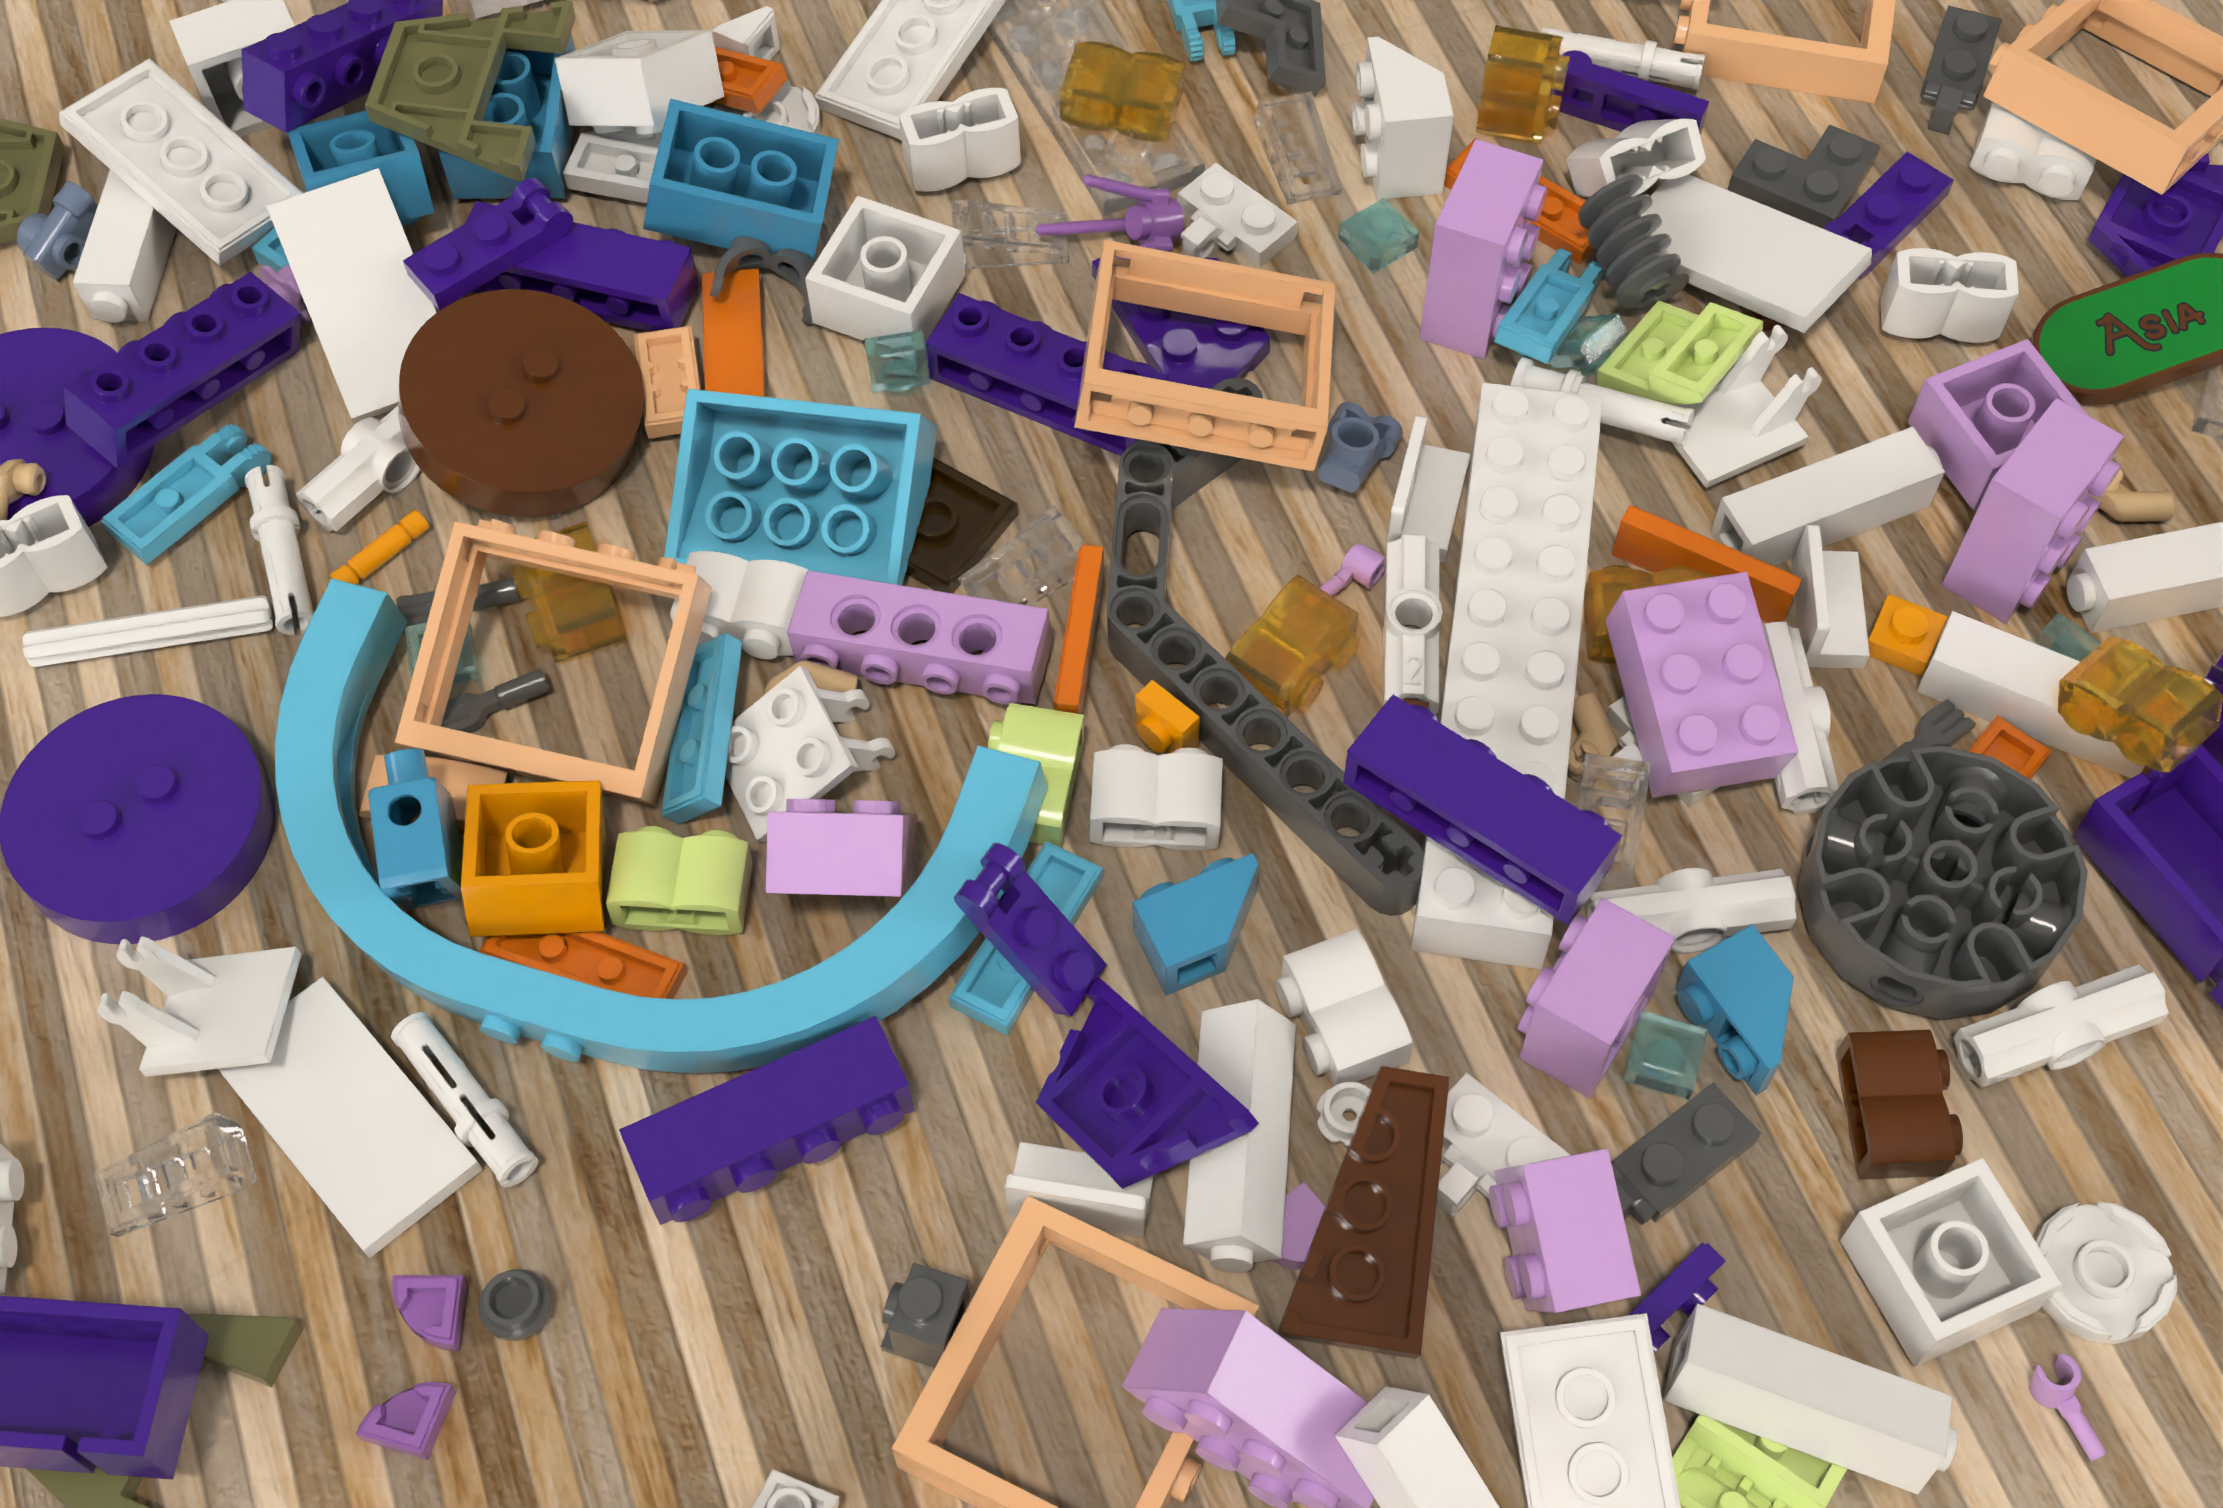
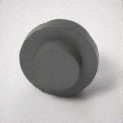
[479,1269,552,1341]

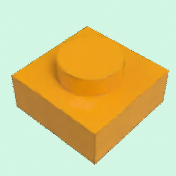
[1868,593,1948,677]
[1135,680,1200,753]

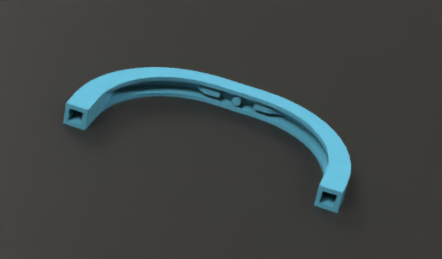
[275,578,1048,1074]

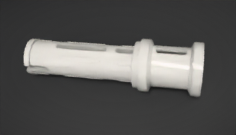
[1510,357,1694,447]

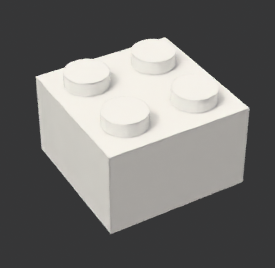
[169,0,295,137]
[555,30,724,134]
[805,196,965,359]
[1840,1158,2062,1367]

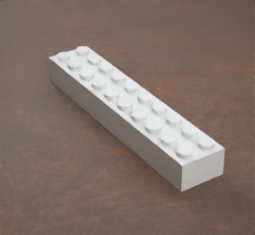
[1410,382,1603,970]

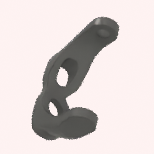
[710,236,814,324]

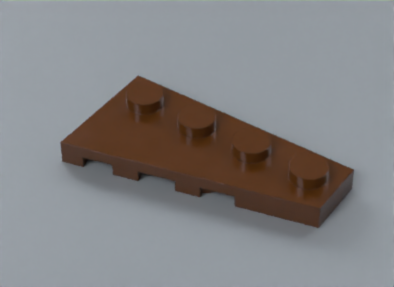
[1276,1066,1450,1359]

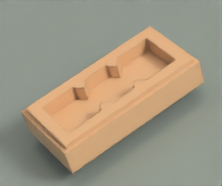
[634,325,701,439]

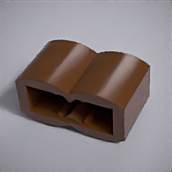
[1837,1029,1963,1179]

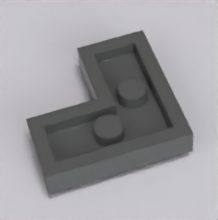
[1216,0,1326,97]
[1727,124,1881,229]

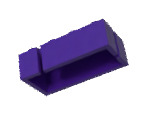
[2072,740,2223,1009]
[0,1296,209,1480]

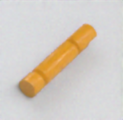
[322,509,430,594]

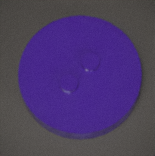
[0,328,154,527]
[0,694,275,944]

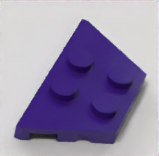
[2088,154,2223,277]
[1092,258,1270,389]
[1036,977,1259,1189]

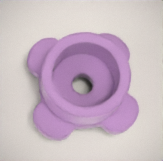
[259,265,310,326]

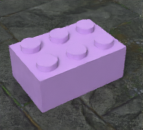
[1419,139,1548,360]
[1942,398,2125,624]
[1605,572,1798,798]
[1122,1308,1374,1508]

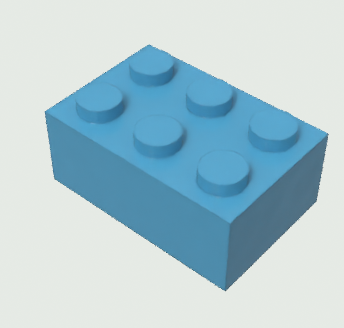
[438,34,575,199]
[643,98,839,262]

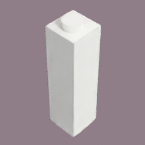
[72,170,177,323]
[1710,427,1945,566]
[2066,522,2223,633]
[1916,611,2176,778]
[1183,999,1296,1272]
[1663,1303,1958,1495]
[1334,1386,1500,1508]

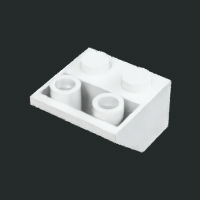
[1352,36,1454,200]

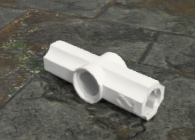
[296,405,421,533]
[1381,534,1443,714]
[1762,621,1839,814]
[1585,868,1797,954]
[1953,964,2169,1088]

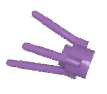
[1035,174,1184,260]

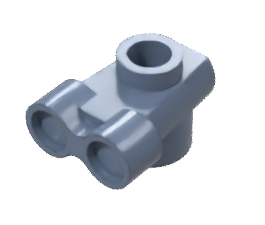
[17,181,98,281]
[1318,402,1403,493]

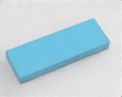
[662,633,742,824]
[949,841,1103,1036]

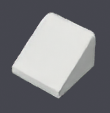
[712,6,780,60]

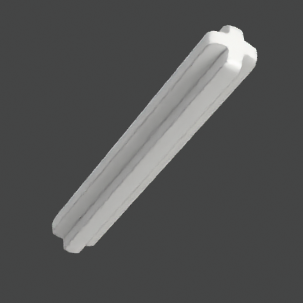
[22,595,274,667]

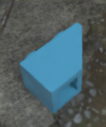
[1132,853,1259,996]
[1676,924,1794,1096]

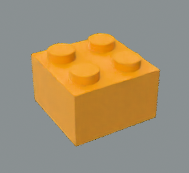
[461,780,606,937]

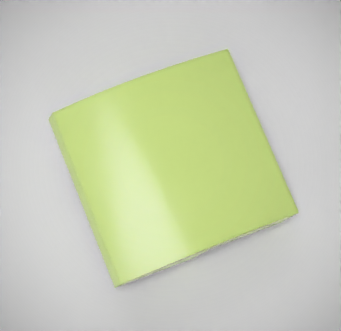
[1597,300,1763,404]
[1672,1414,1847,1508]

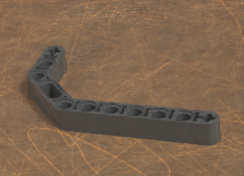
[1107,378,1424,916]

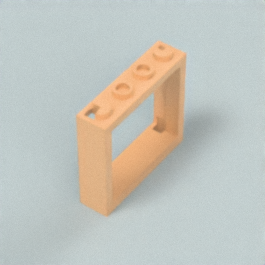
[1673,0,1896,104]
[1983,0,2223,195]
[1074,240,1336,471]
[395,519,712,807]
[891,1196,1259,1508]

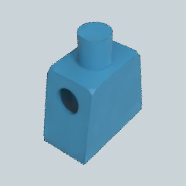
[368,749,463,910]

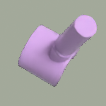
[1305,544,1385,611]
[2030,1353,2107,1462]

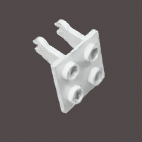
[1665,325,1822,488]
[725,666,895,843]
[97,937,302,1077]

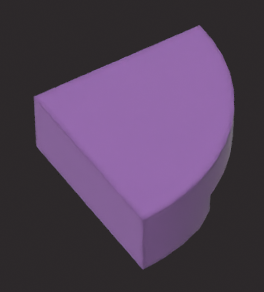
[392,1275,468,1352]
[355,1382,456,1460]

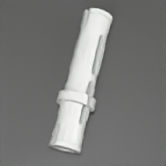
[1536,26,1706,90]
[245,465,314,635]
[391,1012,539,1188]

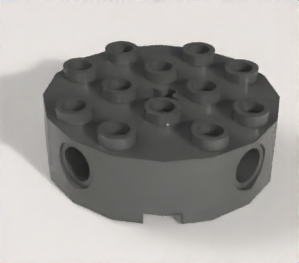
[1798,746,2088,1019]

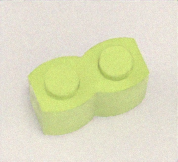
[988,703,1084,847]
[606,826,753,935]

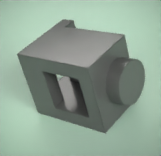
[880,1262,971,1368]

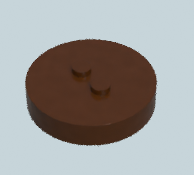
[398,289,644,517]

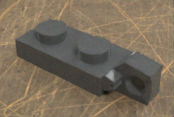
[1920,5,2002,135]
[1611,1082,1761,1225]

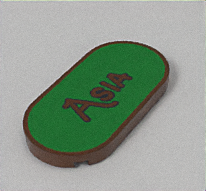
[2033,253,2223,405]

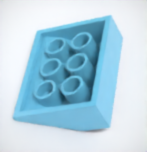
[664,389,938,585]

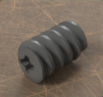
[1578,174,1689,309]

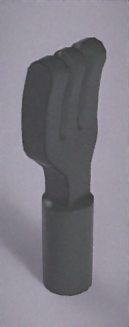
[396,577,521,634]
[441,668,550,733]
[1882,699,1976,761]

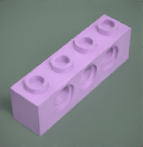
[787,570,1053,705]

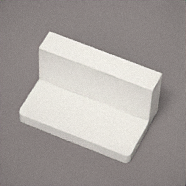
[1387,416,1470,563]
[1791,525,1870,669]
[1004,1142,1155,1238]

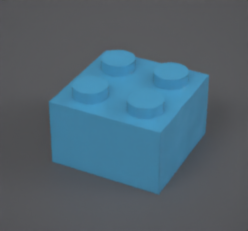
[288,111,435,225]

